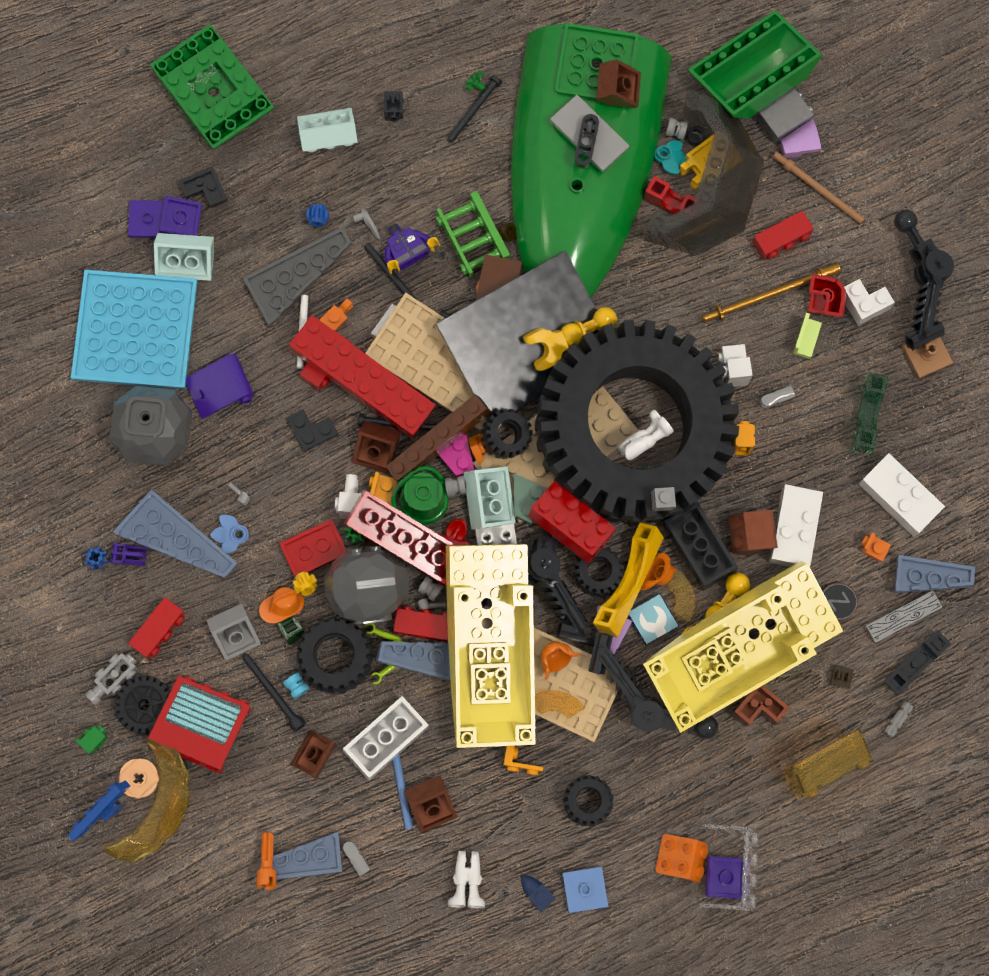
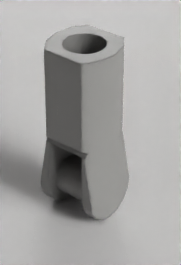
[760,386,795,408]
[343,842,371,876]

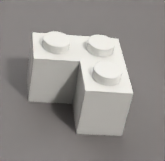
[845,279,895,326]
[718,344,752,387]

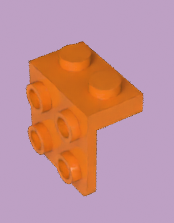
[655,834,708,883]

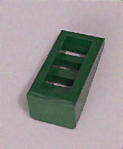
[276,615,304,645]

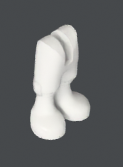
[618,409,674,460]
[448,851,485,908]

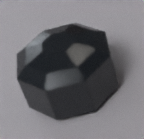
[687,126,706,146]

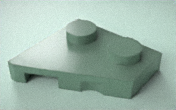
[513,474,547,525]

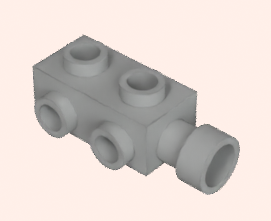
[85,653,138,705]

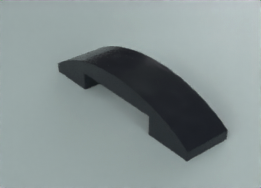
[883,630,951,696]

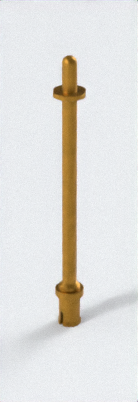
[701,262,841,322]

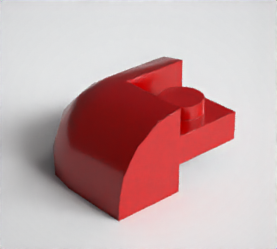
[808,274,847,317]

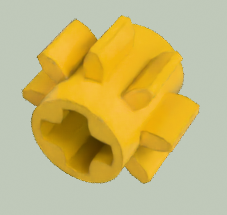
[293,572,317,596]

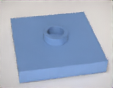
[562,867,608,913]

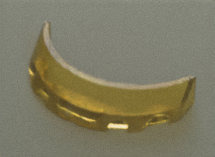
[104,739,190,863]

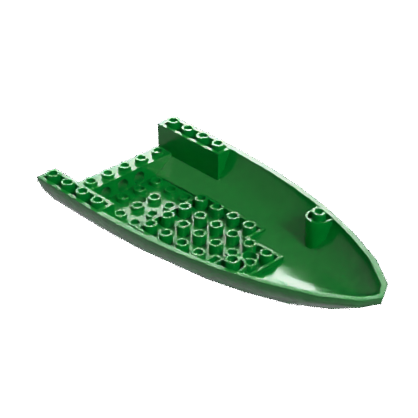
[511,23,672,298]

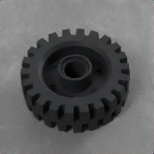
[115,676,175,735]

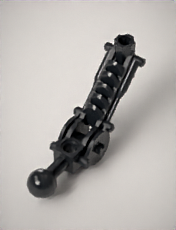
[894,209,954,351]
[528,528,598,647]
[588,632,718,739]

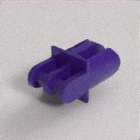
[109,543,148,566]

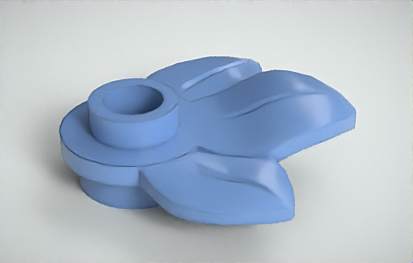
[210,515,249,553]

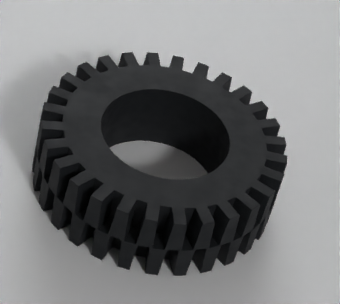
[535,320,739,525]

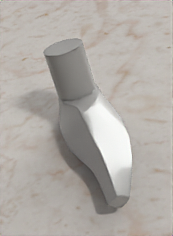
[353,208,380,240]

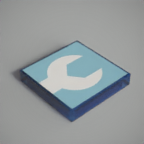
[628,593,680,646]

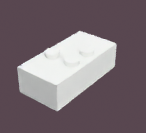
[859,453,945,537]
[769,484,823,567]
[343,696,428,781]

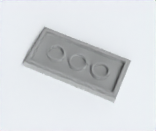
[550,95,630,173]

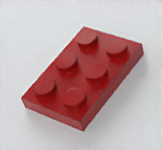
[279,519,346,577]

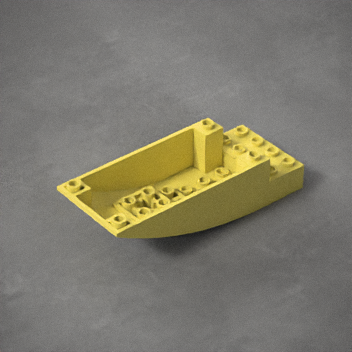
[446,544,535,748]
[643,561,843,733]

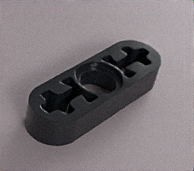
[574,114,599,169]

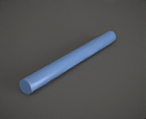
[392,755,413,830]

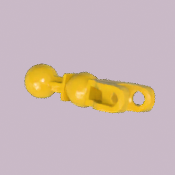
[523,307,617,371]
[681,573,750,635]

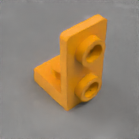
[504,745,543,775]

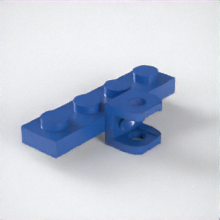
[68,780,130,841]

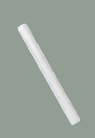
[297,295,308,369]

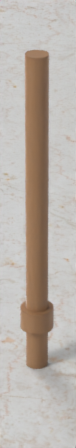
[773,151,865,224]

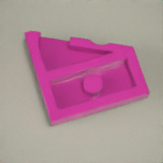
[439,435,474,477]

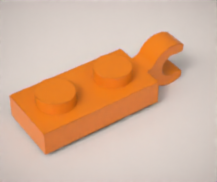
[320,298,354,331]

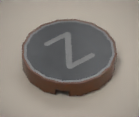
[822,583,858,621]

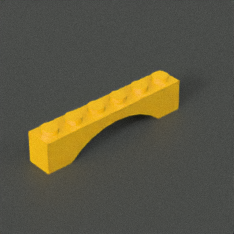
[593,523,664,638]

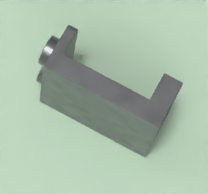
[754,88,814,144]

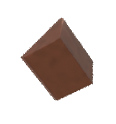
[290,730,336,779]

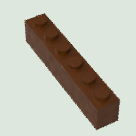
[386,394,492,482]

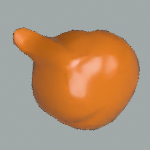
[540,641,580,680]

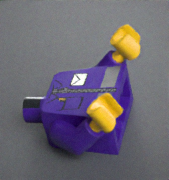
[384,224,441,274]

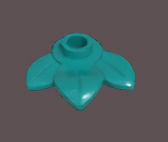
[654,140,687,175]

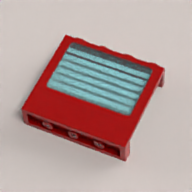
[148,676,251,774]

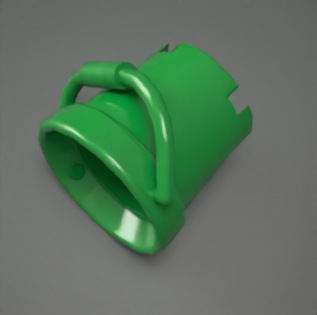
[391,465,449,526]

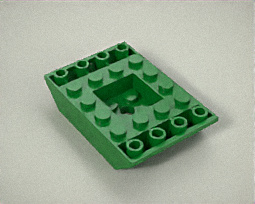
[150,24,275,150]

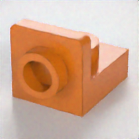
[468,433,489,463]
[861,532,891,562]

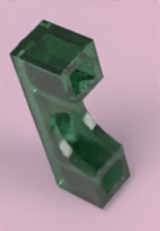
[851,372,888,454]

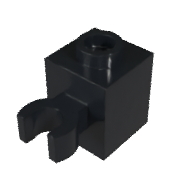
[384,91,403,121]

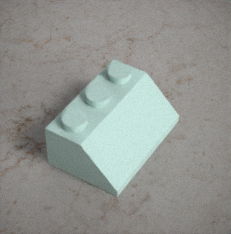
[297,108,358,152]
[154,233,214,281]
[463,466,516,530]

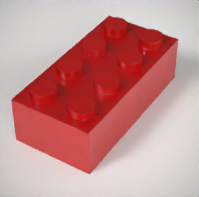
[528,481,616,564]

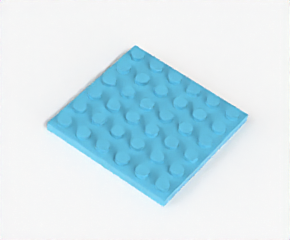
[71,270,198,389]

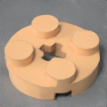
[119,759,160,799]

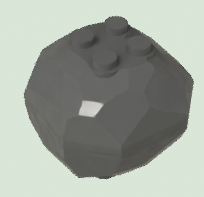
[109,386,192,466]
[324,545,410,624]

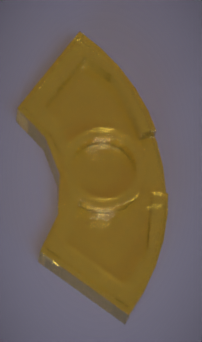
[667,570,696,623]
[535,690,585,719]

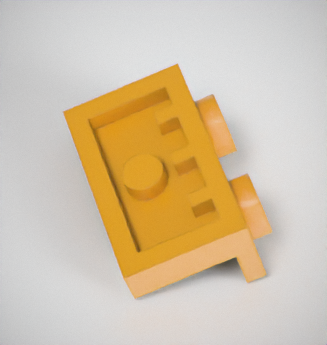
[369,472,398,506]

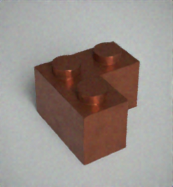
[732,685,790,727]

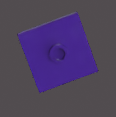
[159,196,202,236]
[128,200,164,238]
[705,856,747,899]

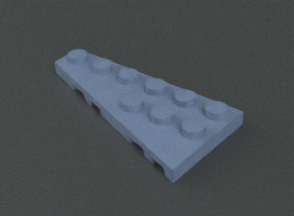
[112,489,238,579]

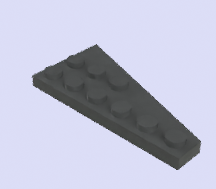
[243,227,352,327]

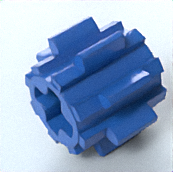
[306,204,329,227]
[84,546,108,571]

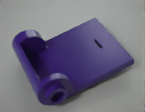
[186,354,254,419]

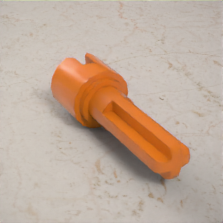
[256,832,277,890]

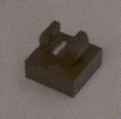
[830,665,854,689]

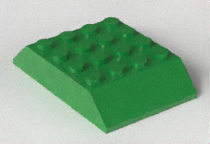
[688,10,822,118]

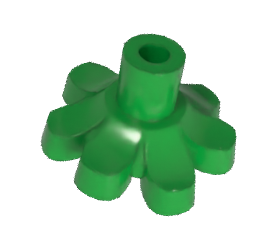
[465,70,485,91]

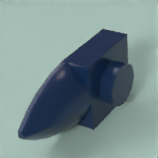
[521,875,556,912]

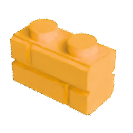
[732,421,755,455]

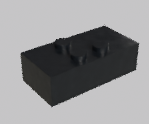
[663,502,738,591]

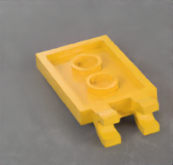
[679,124,751,190]

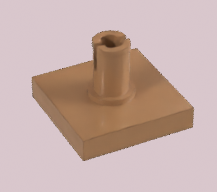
[901,338,953,379]

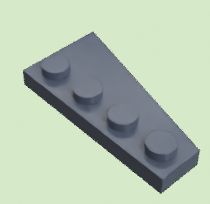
[894,555,975,593]
[376,642,451,681]
[273,832,343,880]

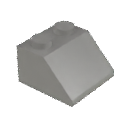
[207,603,261,661]

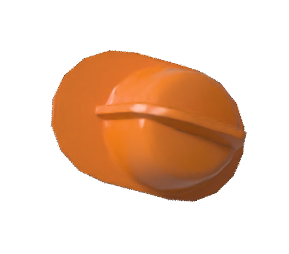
[640,553,676,590]
[259,587,304,624]

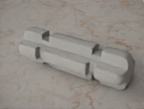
[884,702,913,737]

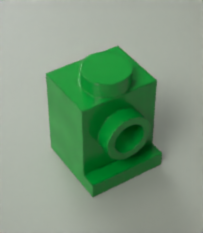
[75,724,109,755]

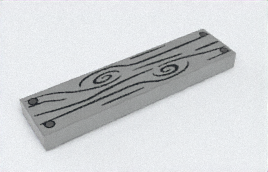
[865,591,942,644]

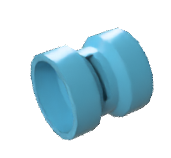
[283,672,310,699]

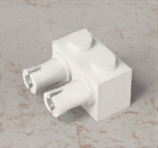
[335,474,361,519]
[475,524,517,545]

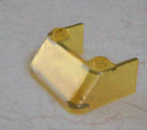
[783,729,872,799]

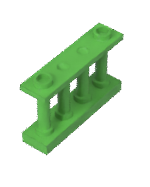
[435,191,510,279]

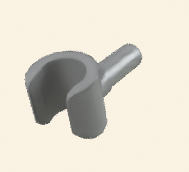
[228,482,250,506]
[417,598,446,611]

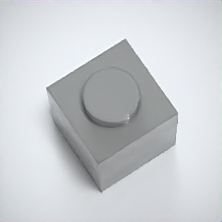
[651,487,676,511]

